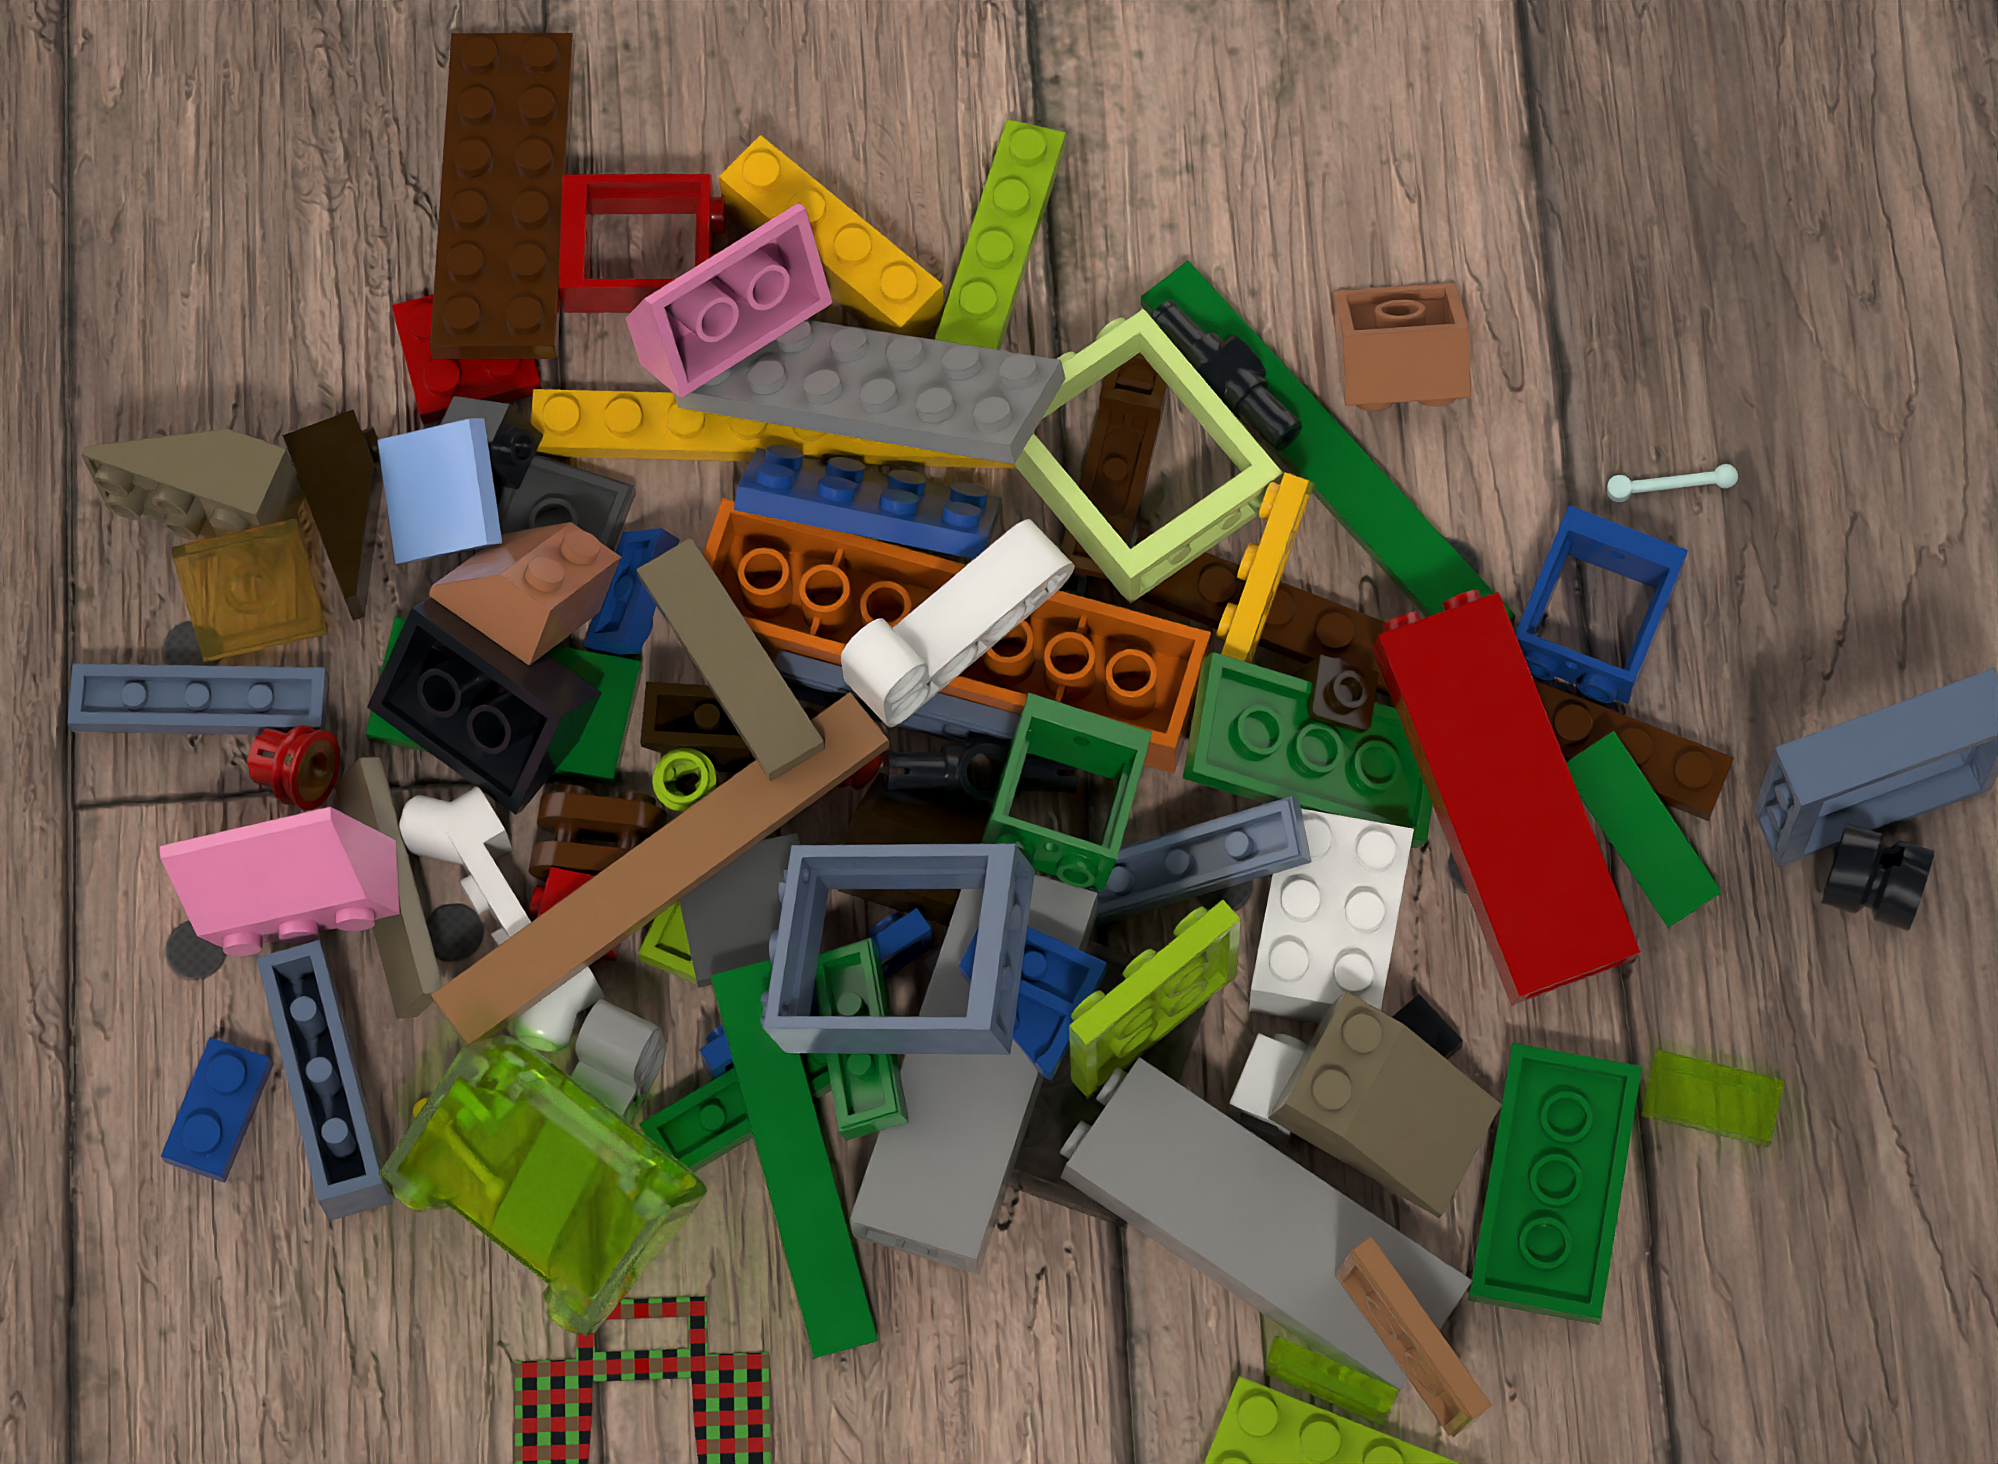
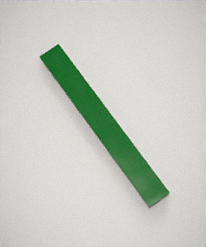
[1140,260,1515,624]

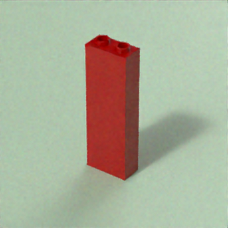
[1372,590,1641,1006]

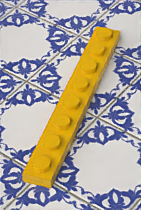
[531,389,1017,469]

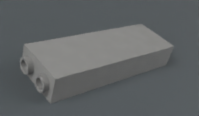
[849,874,1098,1275]
[1060,1057,1472,1400]

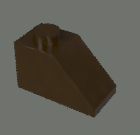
[640,682,756,773]

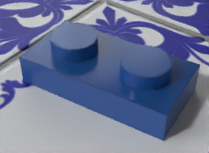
[583,528,680,655]
[161,1037,274,1183]

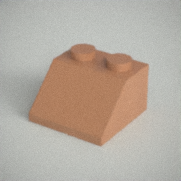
[1332,282,1471,411]
[428,522,621,666]

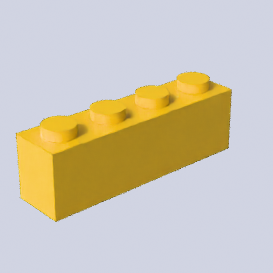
[718,135,945,338]

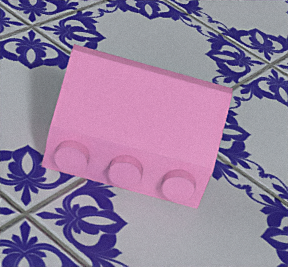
[625,203,833,398]
[160,807,400,956]

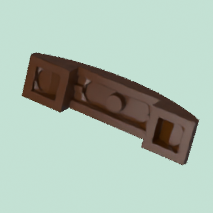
[1060,353,1169,580]

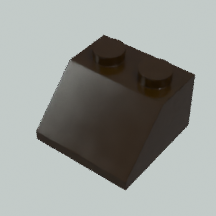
[837,772,992,927]

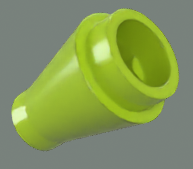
[652,748,716,812]

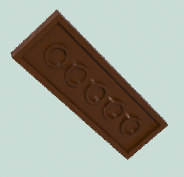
[430,33,575,359]

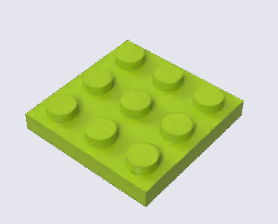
[1069,900,1241,1099]

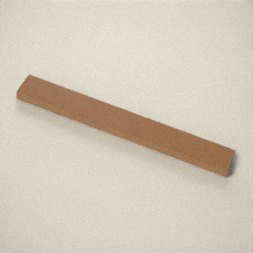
[431,692,890,1051]

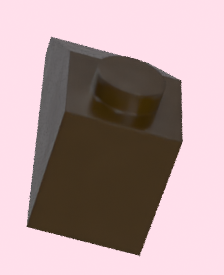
[282,409,382,621]

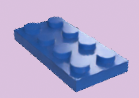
[734,445,1002,559]

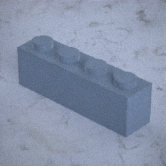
[256,940,393,1221]

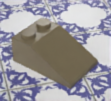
[1268,991,1501,1218]

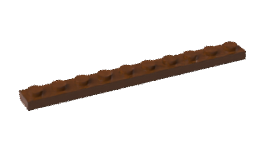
[1133,528,1734,821]

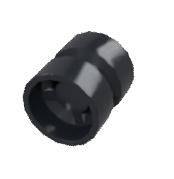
[1821,823,1935,931]

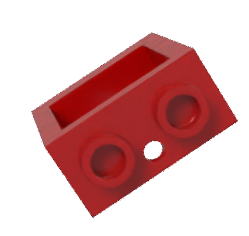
[558,174,726,313]

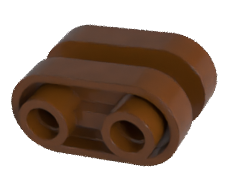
[528,784,667,882]

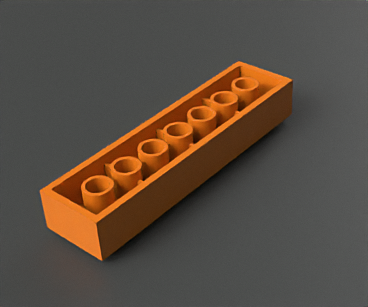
[703,498,1211,774]

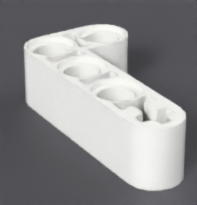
[841,519,1075,728]

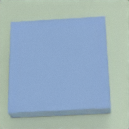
[377,418,502,564]

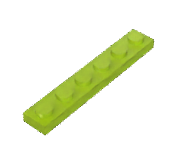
[934,119,1066,350]

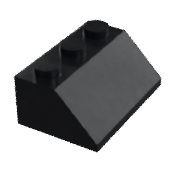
[367,597,602,815]

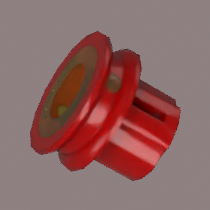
[247,725,340,810]

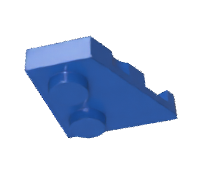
[959,926,1108,1081]

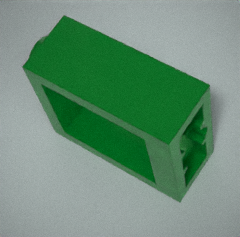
[981,693,1152,891]

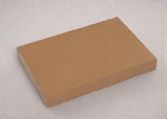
[1335,1236,1492,1437]

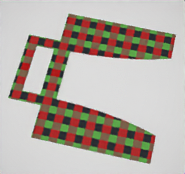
[515,1296,771,1464]

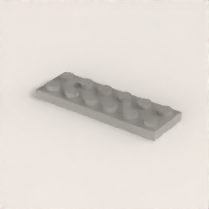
[673,320,1066,464]

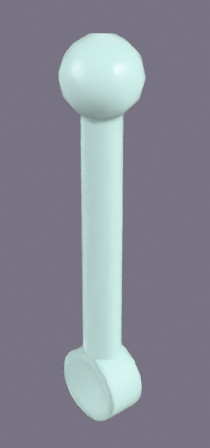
[1607,464,1738,502]

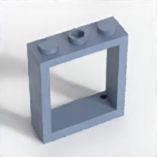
[1753,668,1998,867]
[760,844,1035,1055]

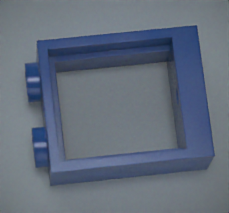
[1515,505,1688,704]

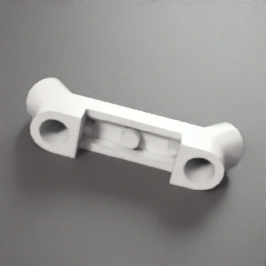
[399,786,605,1052]

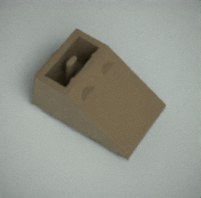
[81,428,305,562]

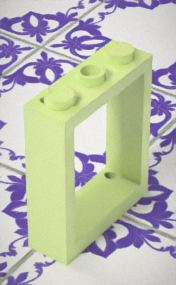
[1014,309,1283,604]

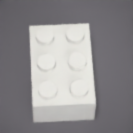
[1249,808,1414,1024]

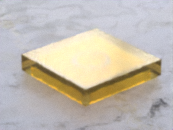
[172,518,327,663]

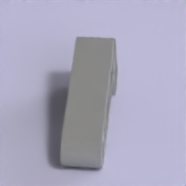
[490,999,667,1269]

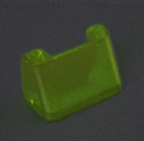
[378,1035,707,1336]

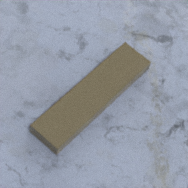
[636,538,825,781]
[334,756,443,1019]

